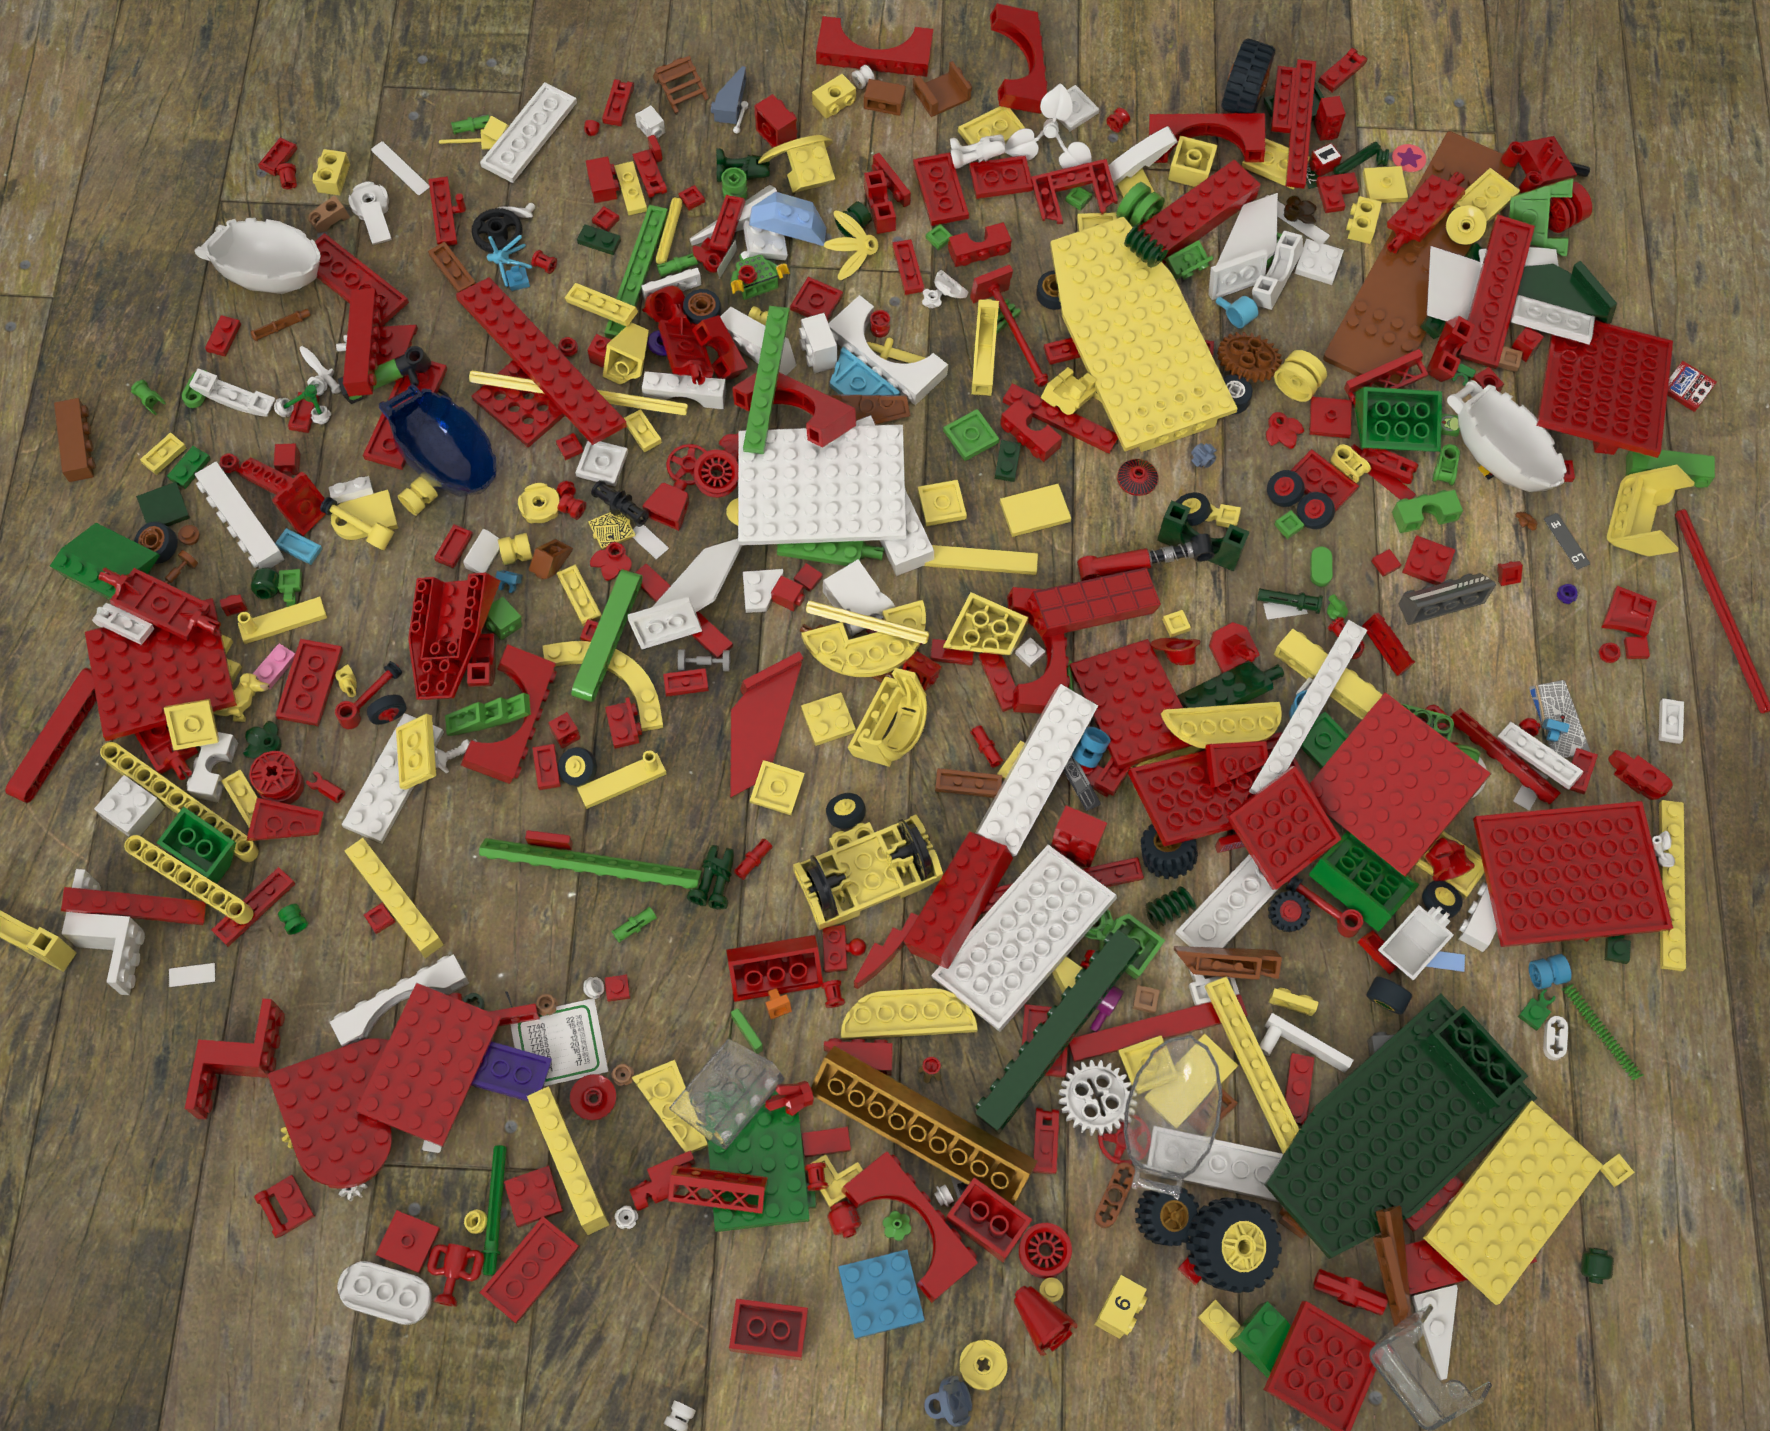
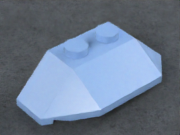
[749,192,827,246]

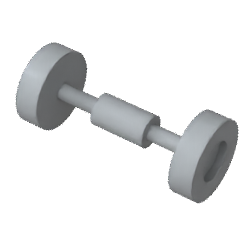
[678,649,730,672]

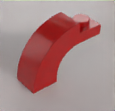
[467,633,496,687]

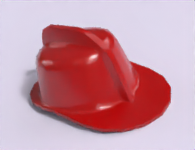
[642,285,685,322]
[1150,638,1201,666]

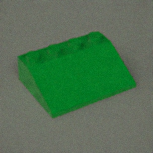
[1355,387,1442,452]
[50,523,160,600]
[1309,831,1419,932]

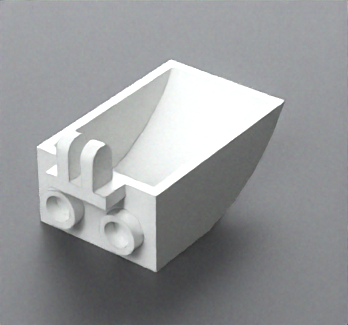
[1378,905,1454,980]

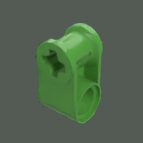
[1432,444,1460,486]

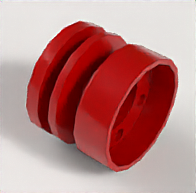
[1548,182,1592,233]
[249,751,305,804]

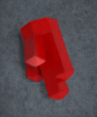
[765,1081,814,1116]

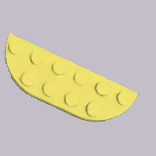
[1161,702,1282,749]
[841,988,978,1040]

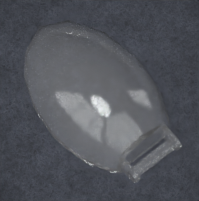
[1123,1035,1223,1199]

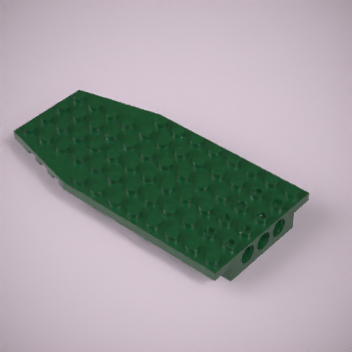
[1264,993,1537,1259]

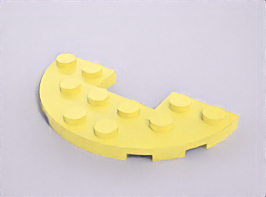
[801,600,926,677]

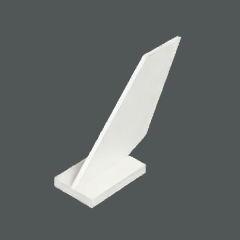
[1208,193,1278,300]
[628,539,742,649]

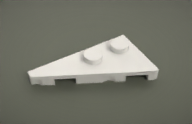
[1411,1285,1458,1381]

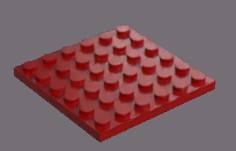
[85,598,237,741]
[1310,692,1491,877]

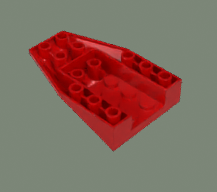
[408,572,501,700]

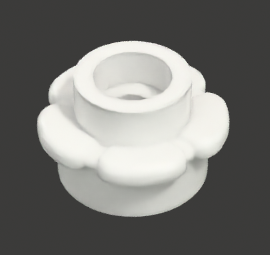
[583,977,604,999]
[934,1185,954,1207]
[615,1206,638,1229]

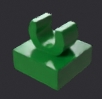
[1453,363,1476,386]

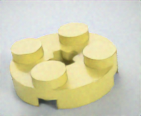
[518,483,560,523]
[959,1340,1007,1391]

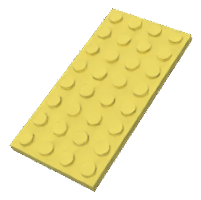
[1423,1101,1603,1305]

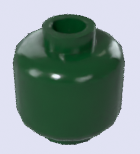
[251,568,279,599]
[1580,1247,1614,1284]

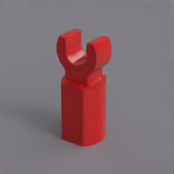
[306,771,345,803]

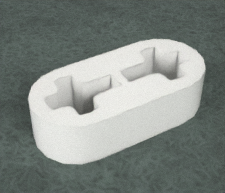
[1543,1016,1568,1060]

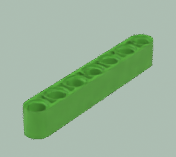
[571,569,643,702]

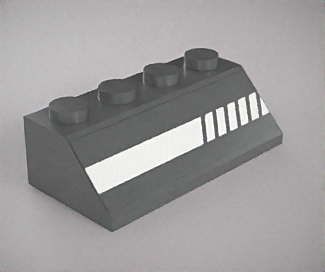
[1398,573,1496,625]

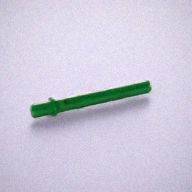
[481,1145,506,1276]

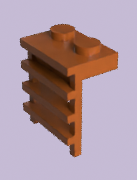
[653,55,709,114]

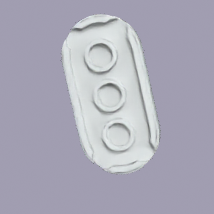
[337,1261,432,1325]

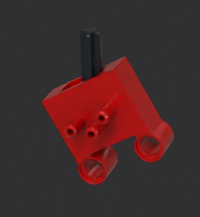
[1501,136,1590,193]

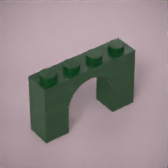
[1157,500,1250,572]

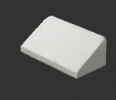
[464,529,500,573]

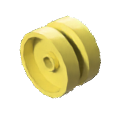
[1274,350,1327,402]

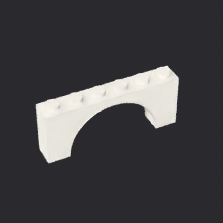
[828,295,948,405]

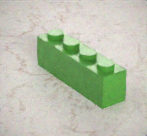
[1626,450,1715,488]

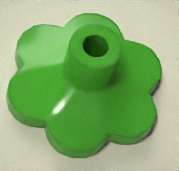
[883,1211,911,1241]

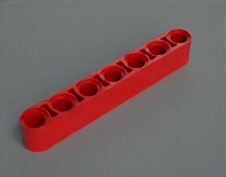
[6,668,97,803]

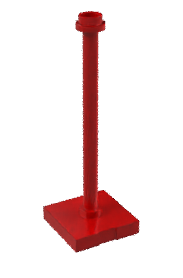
[970,264,1049,387]

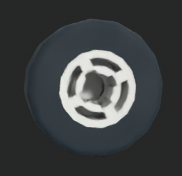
[1223,375,1253,415]

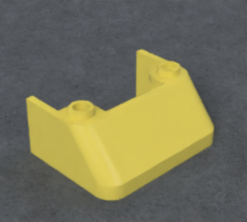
[1607,465,1695,556]

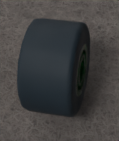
[1366,976,1412,1015]

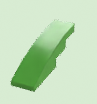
[445,693,531,736]

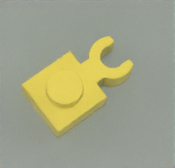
[1205,504,1241,528]

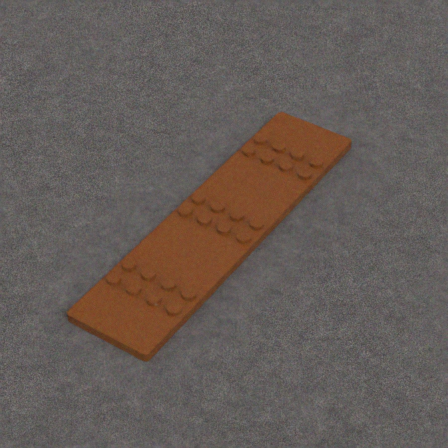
[1323,131,1515,388]

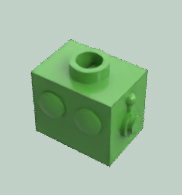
[485,597,522,640]

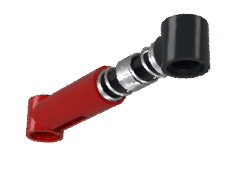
[1077,534,1215,581]

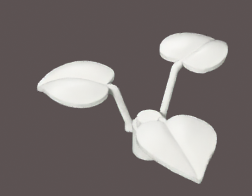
[1005,83,1091,169]

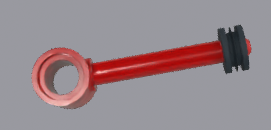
[335,661,402,729]
[1286,875,1363,938]

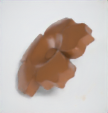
[1515,511,1538,531]

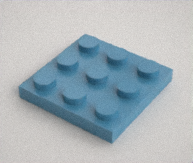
[838,1250,925,1339]

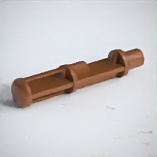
[251,308,311,341]

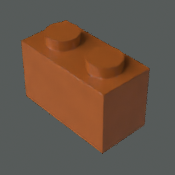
[864,79,906,116]

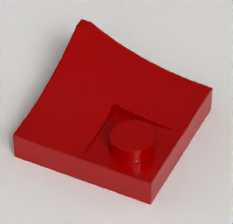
[1601,586,1657,637]

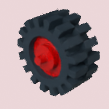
[1268,891,1311,932]

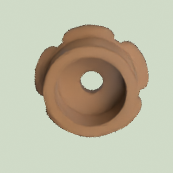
[536,994,558,1016]
[611,1064,634,1086]

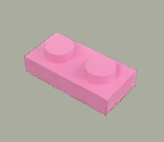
[253,643,295,689]

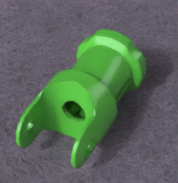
[131,380,166,415]

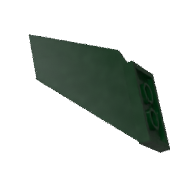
[1517,261,1617,324]

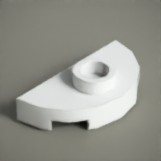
[934,270,968,298]

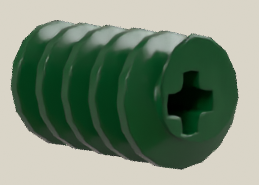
[1124,224,1168,268]
[1145,886,1197,929]

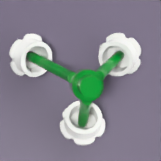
[274,376,331,424]

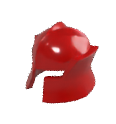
[1425,838,1475,881]

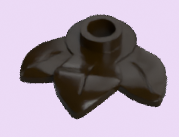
[1284,196,1317,224]

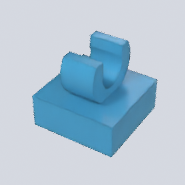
[506,265,530,291]
[496,570,523,593]
[1542,718,1570,742]

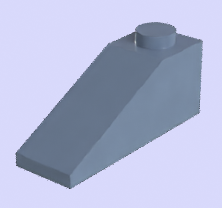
[711,66,747,124]

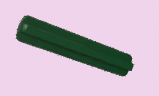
[1333,142,1381,175]

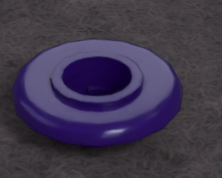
[647,330,667,356]

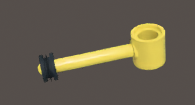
[320,497,395,551]

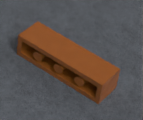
[54,398,96,482]

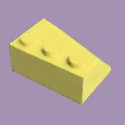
[943,592,1028,655]

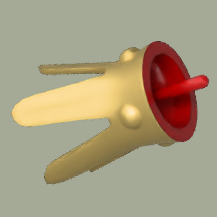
[918,1057,942,1083]

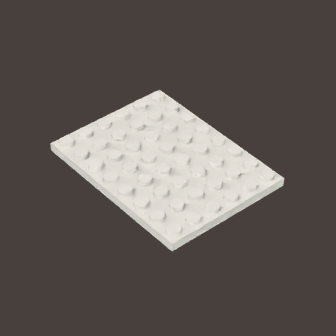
[738,425,906,545]

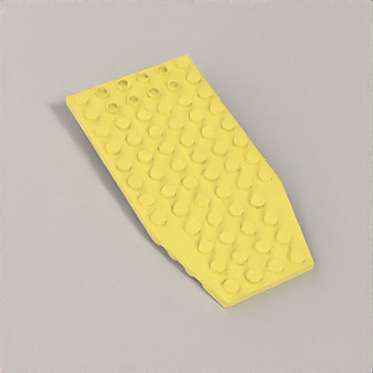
[1050,217,1238,452]

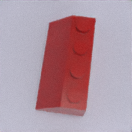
[726,935,823,1002]

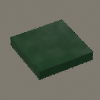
[136,482,190,526]

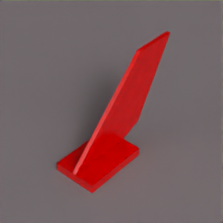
[730,651,804,798]

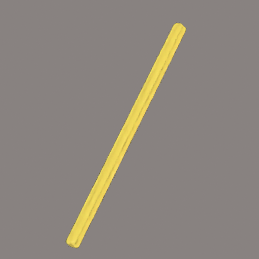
[469,370,688,415]

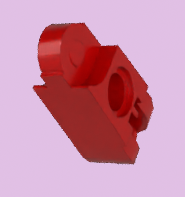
[1608,750,1673,800]

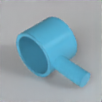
[1215,296,1258,329]

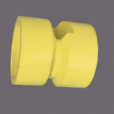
[398,476,438,516]
[498,533,533,565]

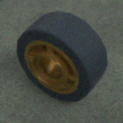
[1036,270,1061,310]

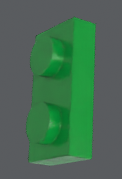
[167,446,211,489]

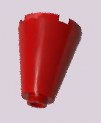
[1014,1286,1078,1356]

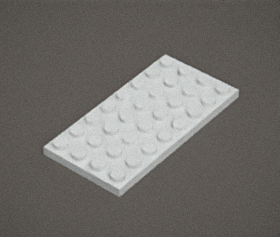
[932,845,1117,1032]

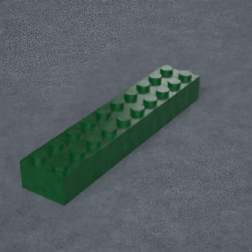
[975,929,1140,1134]

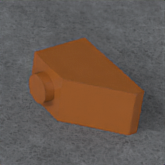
[529,539,573,579]

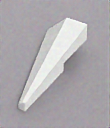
[689,185,777,246]

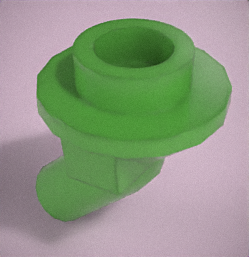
[1327,594,1348,620]

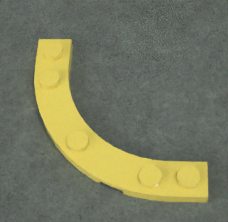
[543,641,663,731]

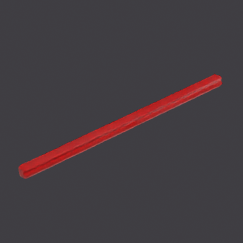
[1675,509,1770,714]

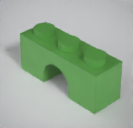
[1392,490,1463,533]

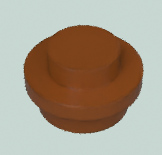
[178,525,200,545]

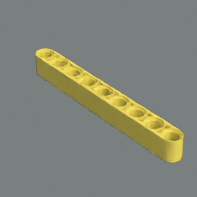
[100,742,259,862]

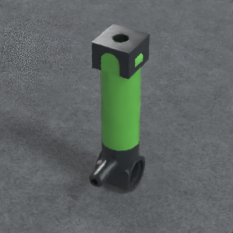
[338,346,431,404]

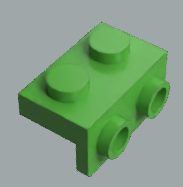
[1165,240,1214,280]

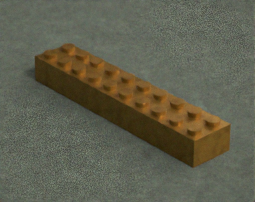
[811,1046,1038,1206]

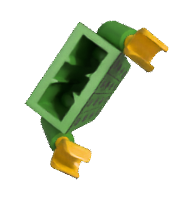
[730,251,790,300]

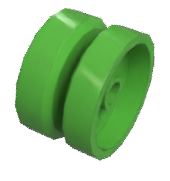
[1116,182,1165,227]

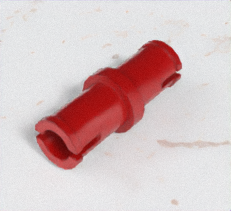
[970,725,1003,768]
[734,838,773,880]

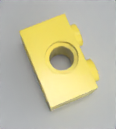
[812,74,856,119]

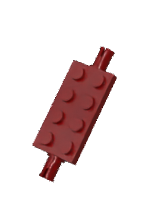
[1387,172,1465,253]
[658,304,714,385]
[99,567,221,641]
[135,725,199,780]

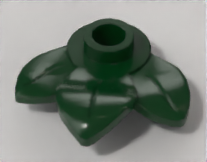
[243,721,282,759]

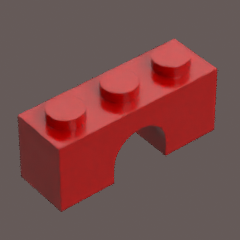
[864,170,896,234]
[948,222,1012,267]
[692,315,748,381]
[1427,316,1475,382]
[1000,399,1062,462]

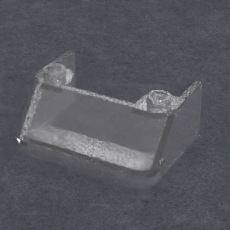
[1369,1304,1492,1431]

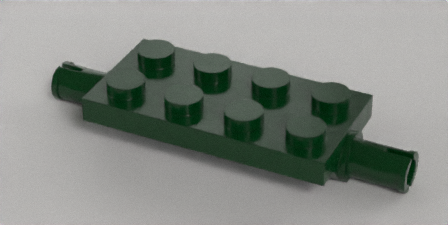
[1177,661,1284,708]

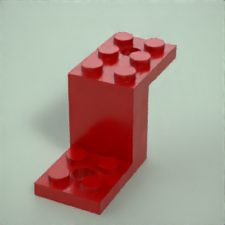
[184,998,285,1119]

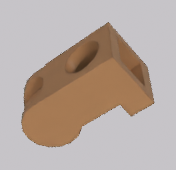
[308,195,350,233]

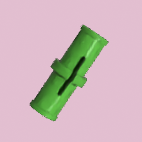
[451,114,490,134]
[657,253,698,277]
[611,907,657,943]

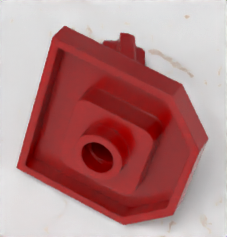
[1209,622,1260,673]

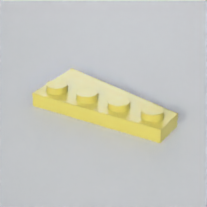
[632,1060,708,1153]

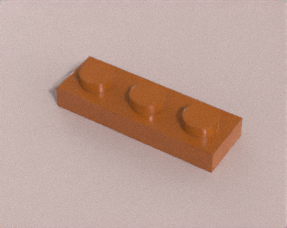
[428,242,476,293]
[935,768,1002,798]

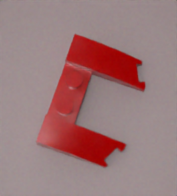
[1031,159,1118,224]

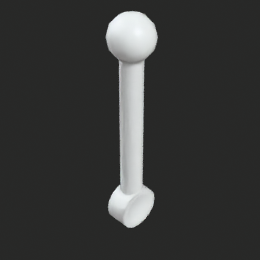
[733,101,748,134]

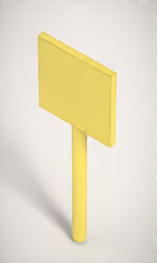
[439,129,497,150]

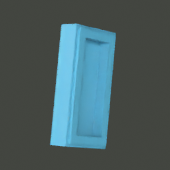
[275,528,322,565]

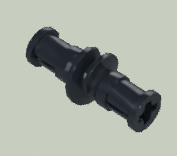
[591,480,649,527]

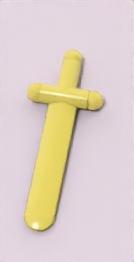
[867,337,925,363]

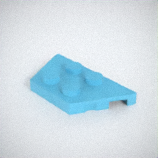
[830,347,900,395]

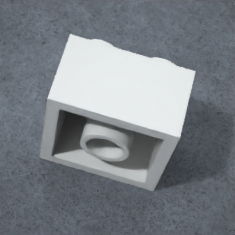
[799,313,837,374]
[94,775,165,837]

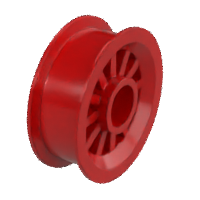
[694,449,739,498]
[1019,1223,1072,1279]

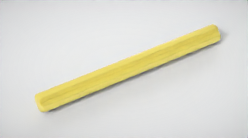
[806,601,929,644]

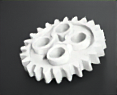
[1059,1060,1134,1136]

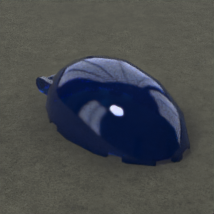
[379,384,496,497]

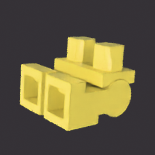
[1041,367,1097,415]

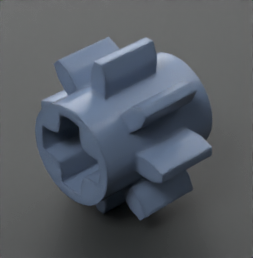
[1191,443,1217,468]

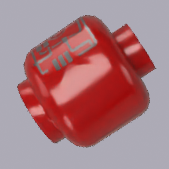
[827,1201,862,1239]

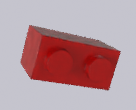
[585,156,620,203]

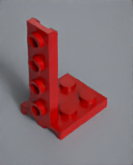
[236,457,326,536]

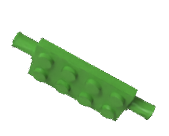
[777,541,884,566]

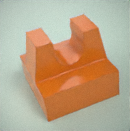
[765,988,792,1020]

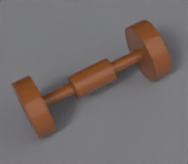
[164,550,198,584]

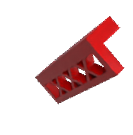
[1344,349,1428,408]
[668,1165,768,1214]

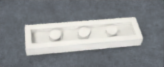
[1497,722,1583,790]

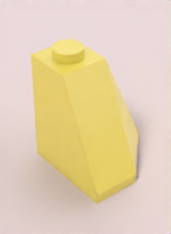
[603,322,649,384]

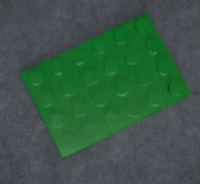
[704,1085,810,1232]

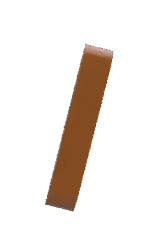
[1094,1163,1136,1228]

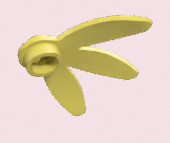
[824,210,878,280]

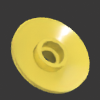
[1446,205,1487,245]

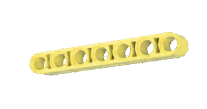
[124,835,253,924]

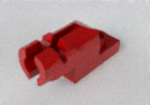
[629,1150,696,1211]

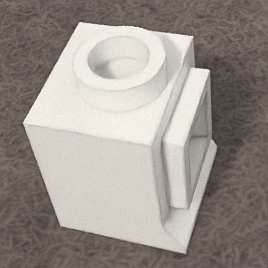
[635,106,665,138]

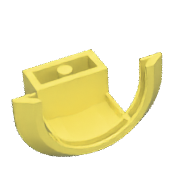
[758,135,835,193]

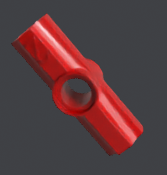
[1313,1269,1388,1316]

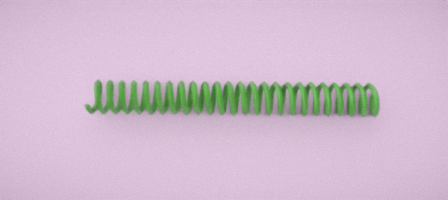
[1562,984,1644,1080]

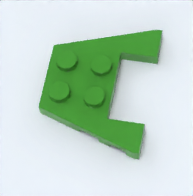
[1509,178,1573,256]

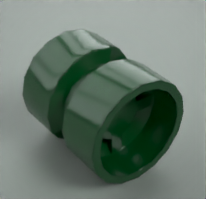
[835,201,872,238]

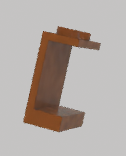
[913,61,972,117]

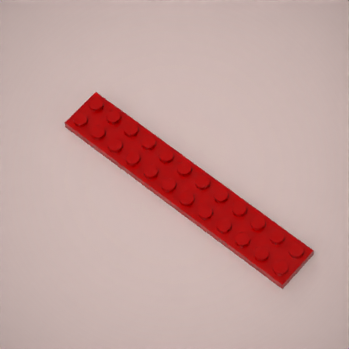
[456,277,627,445]

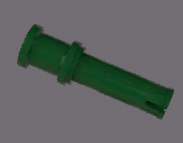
[1257,588,1323,614]

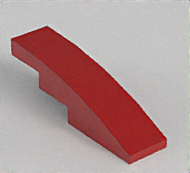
[854,912,918,989]

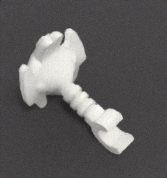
[434,739,477,773]

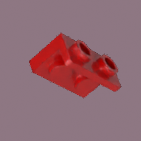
[605,697,642,749]

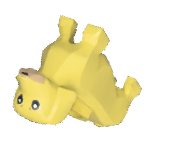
[213,673,269,722]

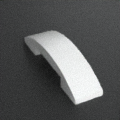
[189,369,276,416]

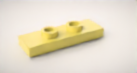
[614,161,647,216]

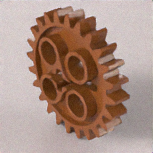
[1217,332,1282,383]

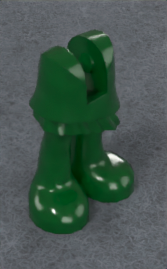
[716,148,770,182]
[687,845,734,909]

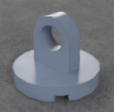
[924,1376,972,1427]

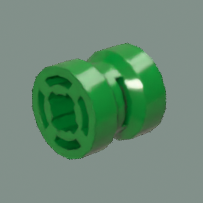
[278,904,308,935]

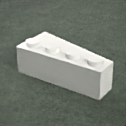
[720,307,797,375]

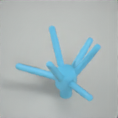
[487,235,532,287]

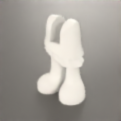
[950,135,1005,169]

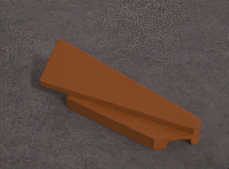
[1174,946,1282,980]
[1373,1206,1412,1329]

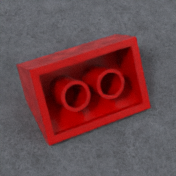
[946,1177,1032,1263]

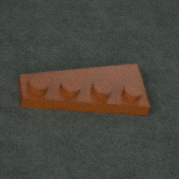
[826,394,911,425]

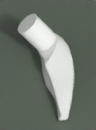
[498,203,535,218]

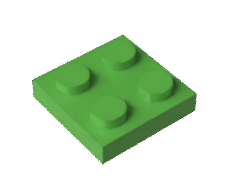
[943,409,999,461]

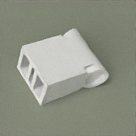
[823,560,895,637]

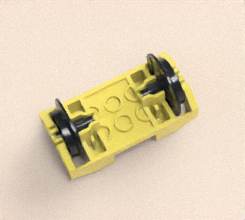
[793,815,943,930]

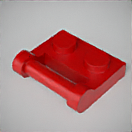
[254,1175,315,1238]

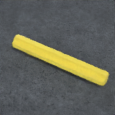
[656,197,682,264]

